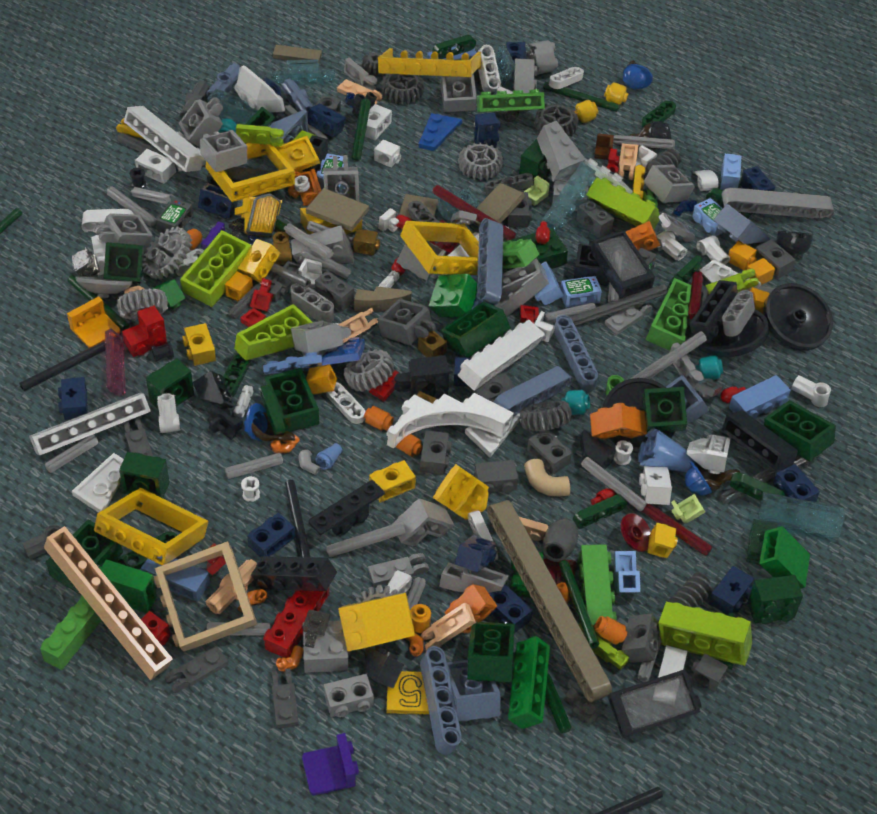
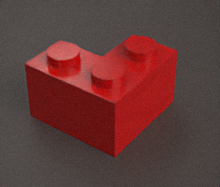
[122,305,167,357]

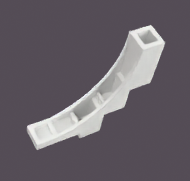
[387,393,514,448]

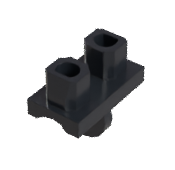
[346,92,377,118]
[207,404,243,440]

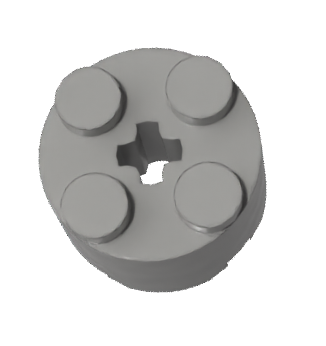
[527,40,558,75]

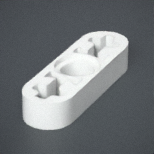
[549,67,584,89]
[326,382,365,424]
[468,510,498,561]

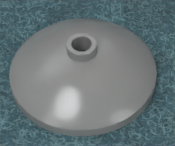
[76,277,132,298]

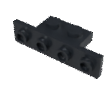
[308,480,385,536]

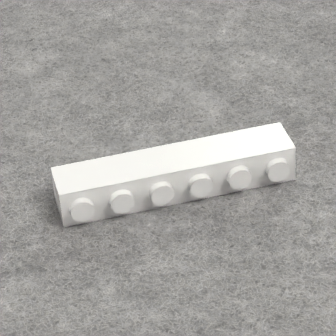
[124,106,204,172]
[458,320,545,391]
[29,393,151,455]

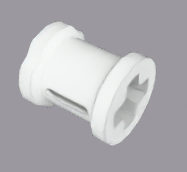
[614,441,633,465]
[241,476,260,502]

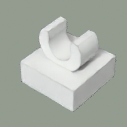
[378,208,399,232]

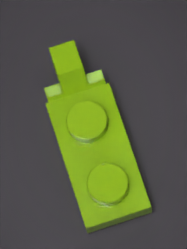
[578,623,629,670]

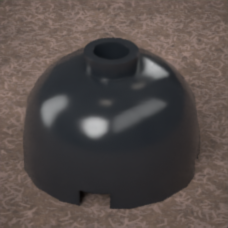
[777,231,813,258]

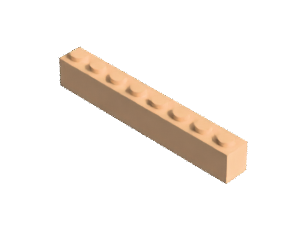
[44,526,172,680]

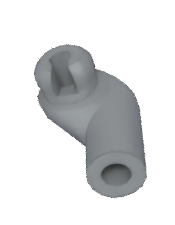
[298,450,320,475]

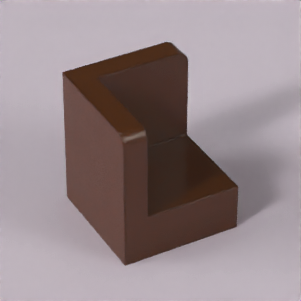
[594,133,614,160]

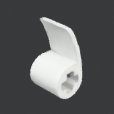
[692,170,718,191]

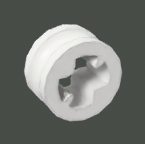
[294,176,310,192]

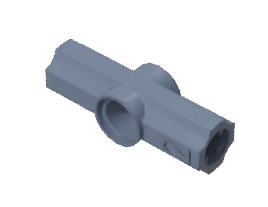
[206,63,240,100]
[281,78,313,115]

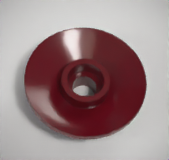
[620,513,651,552]

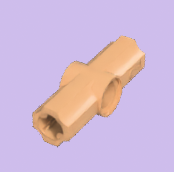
[206,559,257,614]

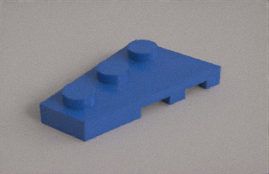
[419,113,463,151]
[322,337,365,365]

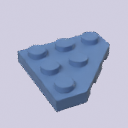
[263,352,322,375]

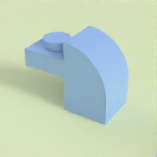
[613,551,640,593]

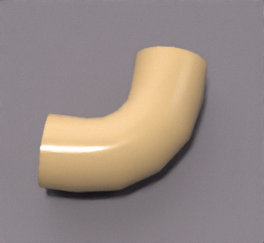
[524,459,570,497]

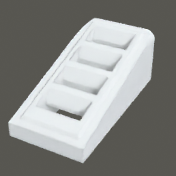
[381,570,412,598]

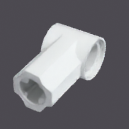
[657,230,687,261]
[696,235,730,265]
[791,375,831,407]
[158,393,180,433]

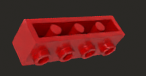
[263,587,329,658]

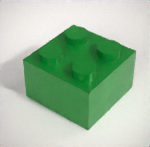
[429,274,477,317]

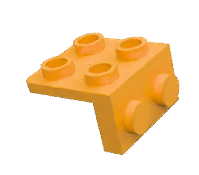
[67,297,121,348]

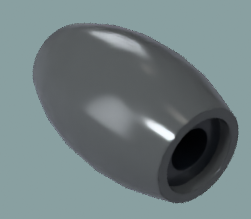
[543,518,578,562]

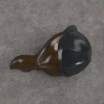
[629,121,671,149]

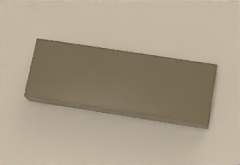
[273,45,322,64]

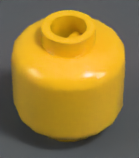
[604,82,629,105]
[574,100,598,123]

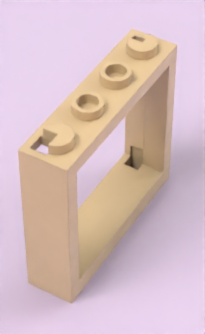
[154,541,258,651]

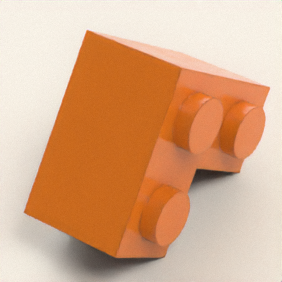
[590,403,647,439]

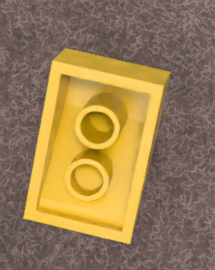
[338,593,415,651]

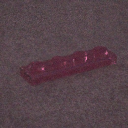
[105,328,126,396]

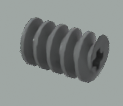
[646,149,681,174]
[669,572,713,608]

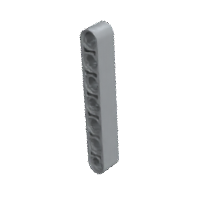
[721,188,835,218]

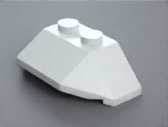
[237,65,285,112]
[686,434,731,474]

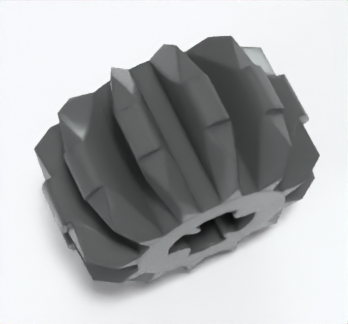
[362,52,382,77]

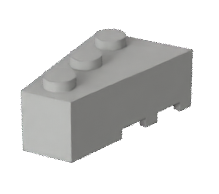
[513,59,537,93]
[537,121,585,182]
[291,225,354,265]
[495,258,549,317]

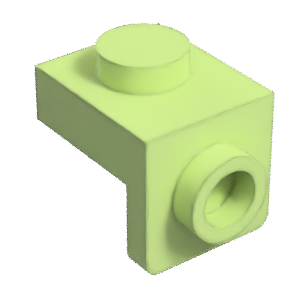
[524,176,550,206]
[671,494,705,524]

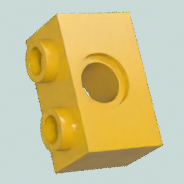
[238,239,281,282]
[182,323,216,366]
[369,460,416,503]

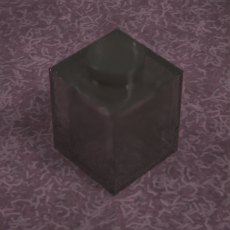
[72,248,100,277]

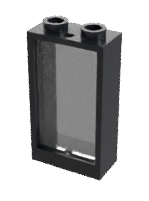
[591,230,655,299]
[607,669,702,739]

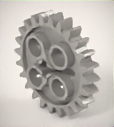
[143,227,192,280]

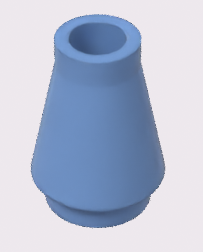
[315,443,342,470]

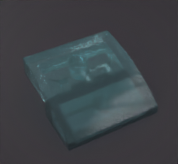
[496,45,515,87]

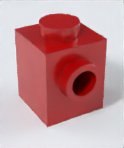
[141,611,170,645]

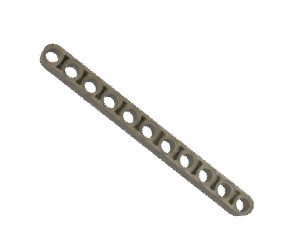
[487,500,612,702]

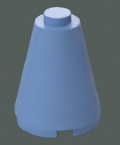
[638,428,695,472]

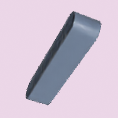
[477,218,503,305]
[554,315,598,392]
[494,366,573,416]
[420,646,461,755]

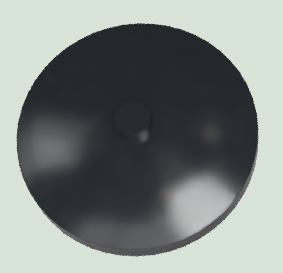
[763,283,833,351]
[698,310,769,357]
[602,378,675,453]

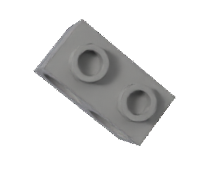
[324,674,374,717]

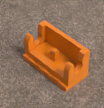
[300,169,322,206]

